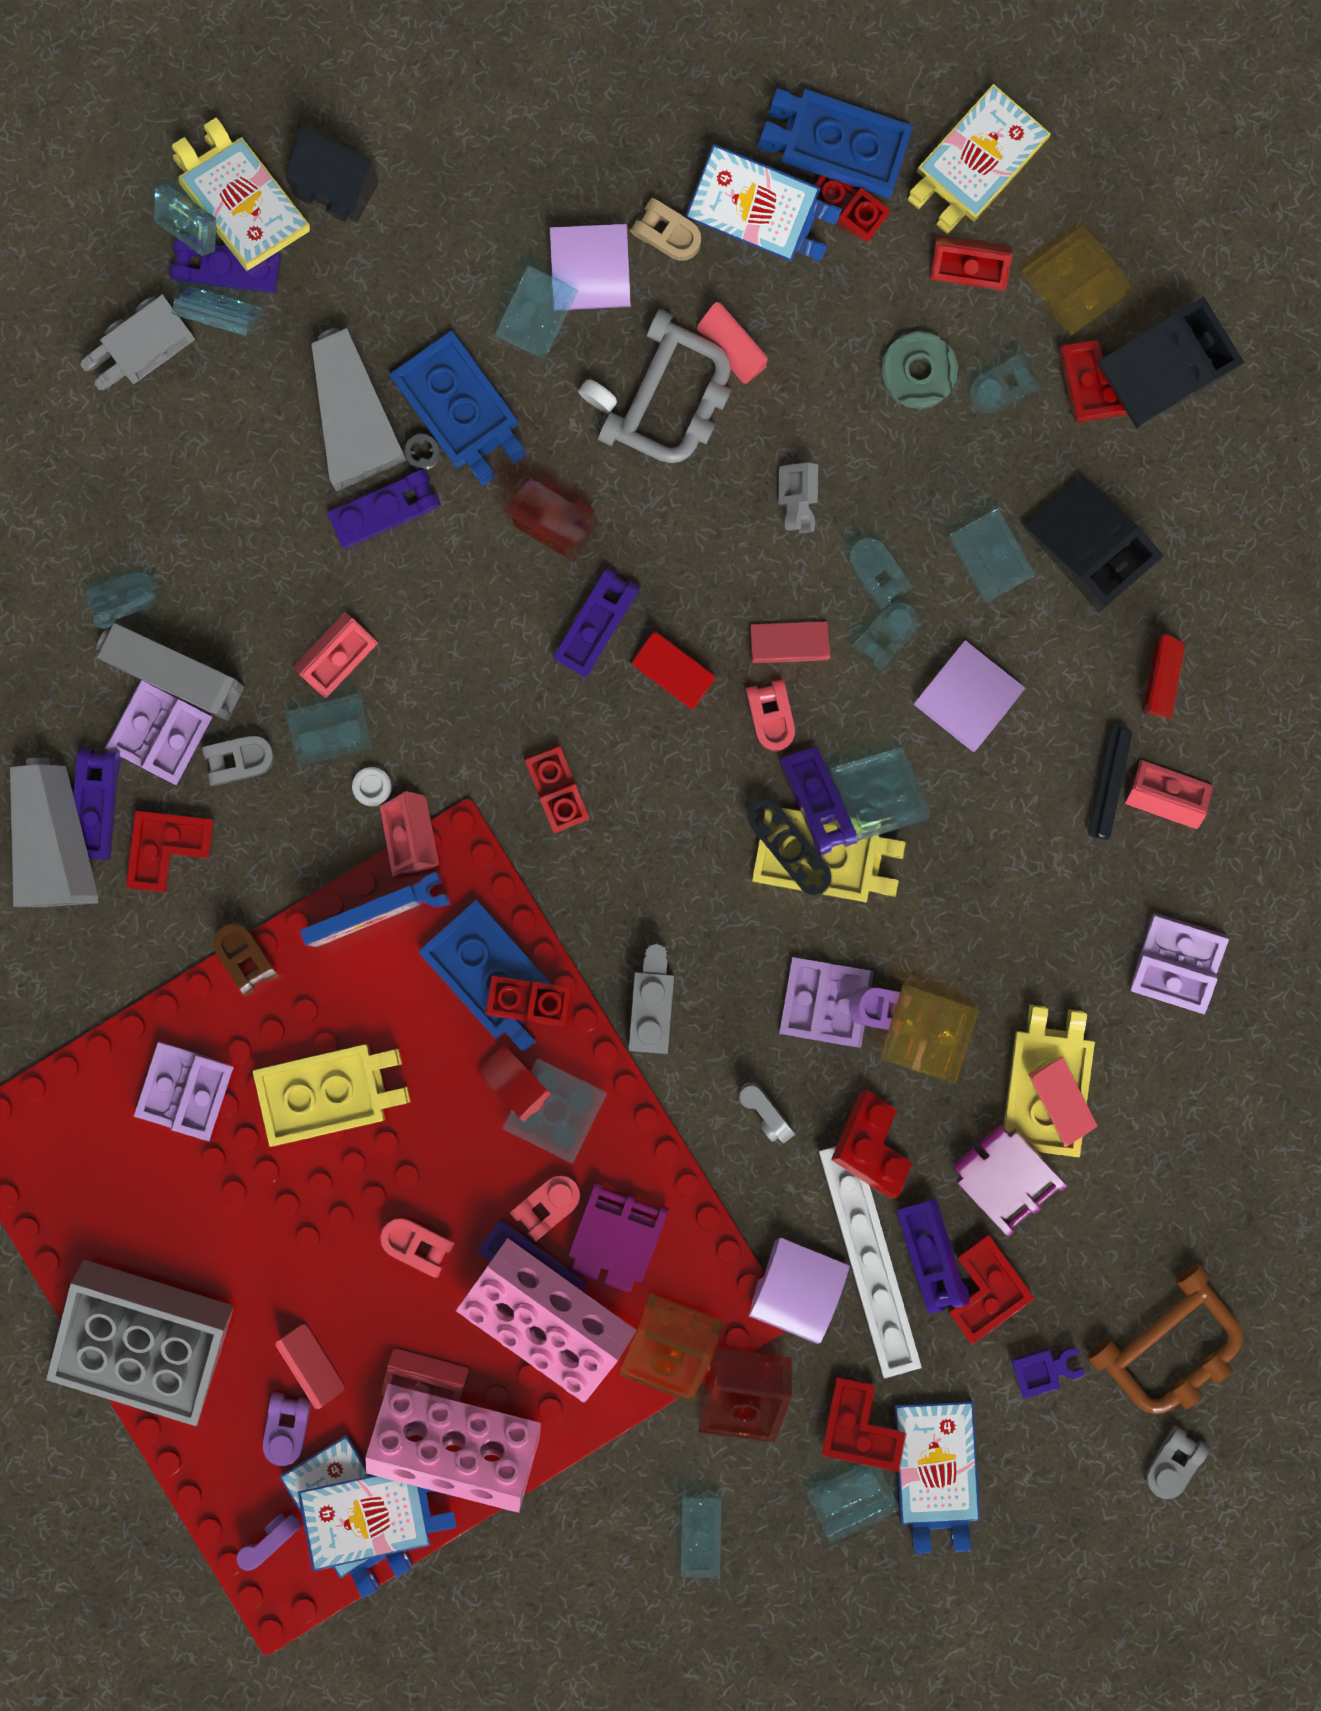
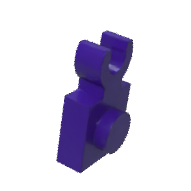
[1010,1347,1085,1399]

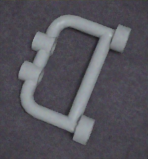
[598,309,732,463]

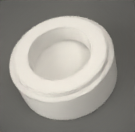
[578,379,617,414]
[352,767,392,806]

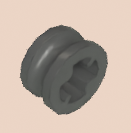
[405,434,440,471]

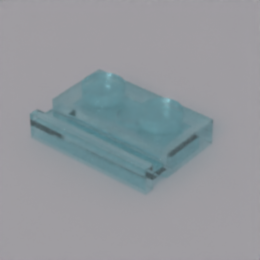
[495,264,579,360]
[172,286,263,336]
[948,508,1035,604]
[284,693,374,767]
[805,1464,900,1544]

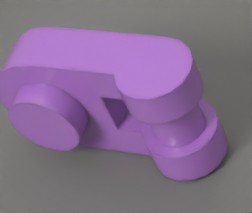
[849,986,909,1032]
[263,1392,312,1466]
[236,1513,303,1571]

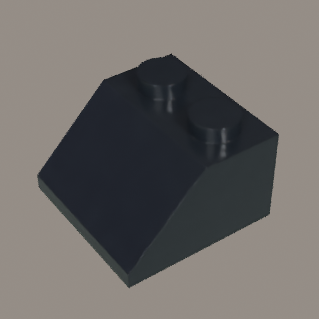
[286,126,379,222]

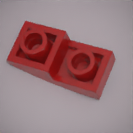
[814,175,891,243]
[524,744,589,833]
[484,975,571,1027]
[477,1044,551,1122]

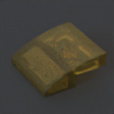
[1022,226,1132,335]
[879,985,980,1084]

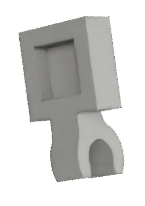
[778,462,818,533]

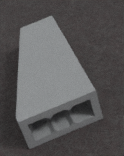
[312,328,406,492]
[96,623,245,721]
[10,758,98,907]

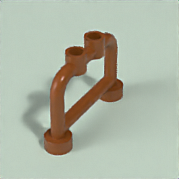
[1087,1263,1243,1414]

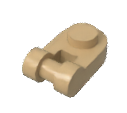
[630,198,701,261]

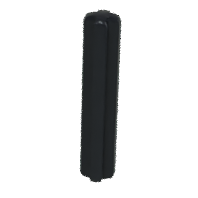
[1088,726,1132,840]

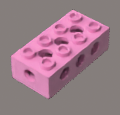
[456,1238,637,1403]
[366,1384,541,1513]

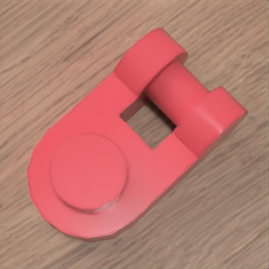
[745,679,795,752]
[509,1175,580,1243]
[380,1218,455,1278]

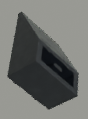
[1096,297,1245,429]
[1023,476,1164,613]

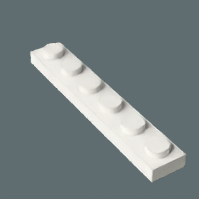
[818,1146,922,1379]

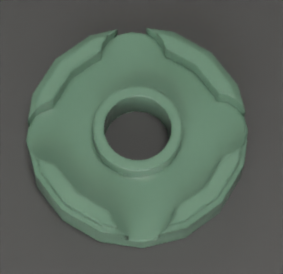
[881,331,958,409]

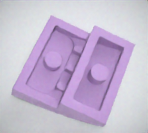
[550,224,631,310]
[913,640,1025,752]
[105,680,212,785]
[1130,912,1229,1014]
[779,957,874,1048]
[134,1040,233,1141]
[748,1238,850,1344]

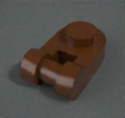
[214,924,278,997]

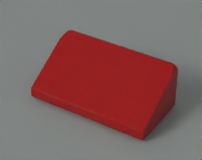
[930,235,1013,291]
[631,631,716,710]
[1143,634,1185,718]

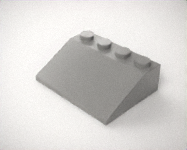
[46,1260,234,1426]

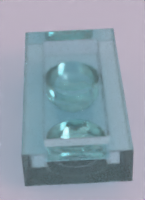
[154,184,217,256]
[681,1495,722,1578]

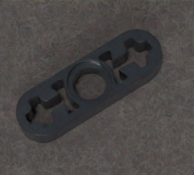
[747,799,832,896]

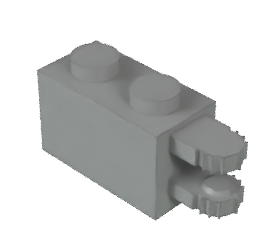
[80,295,195,391]
[629,943,674,1054]

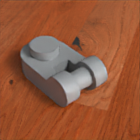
[202,736,275,786]
[740,1082,796,1144]
[1146,1425,1210,1499]

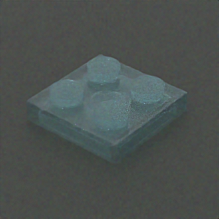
[829,747,930,841]
[503,1058,607,1164]

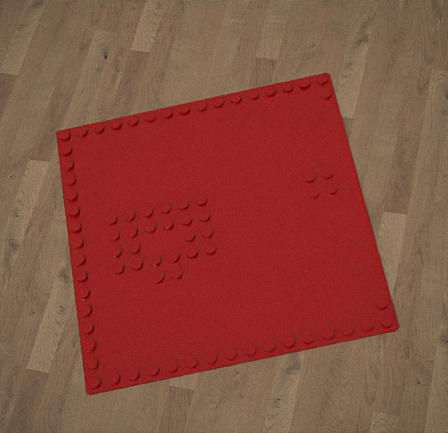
[0,799,786,1655]

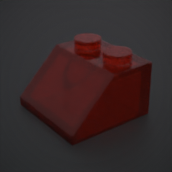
[505,478,598,563]
[698,1347,792,1443]

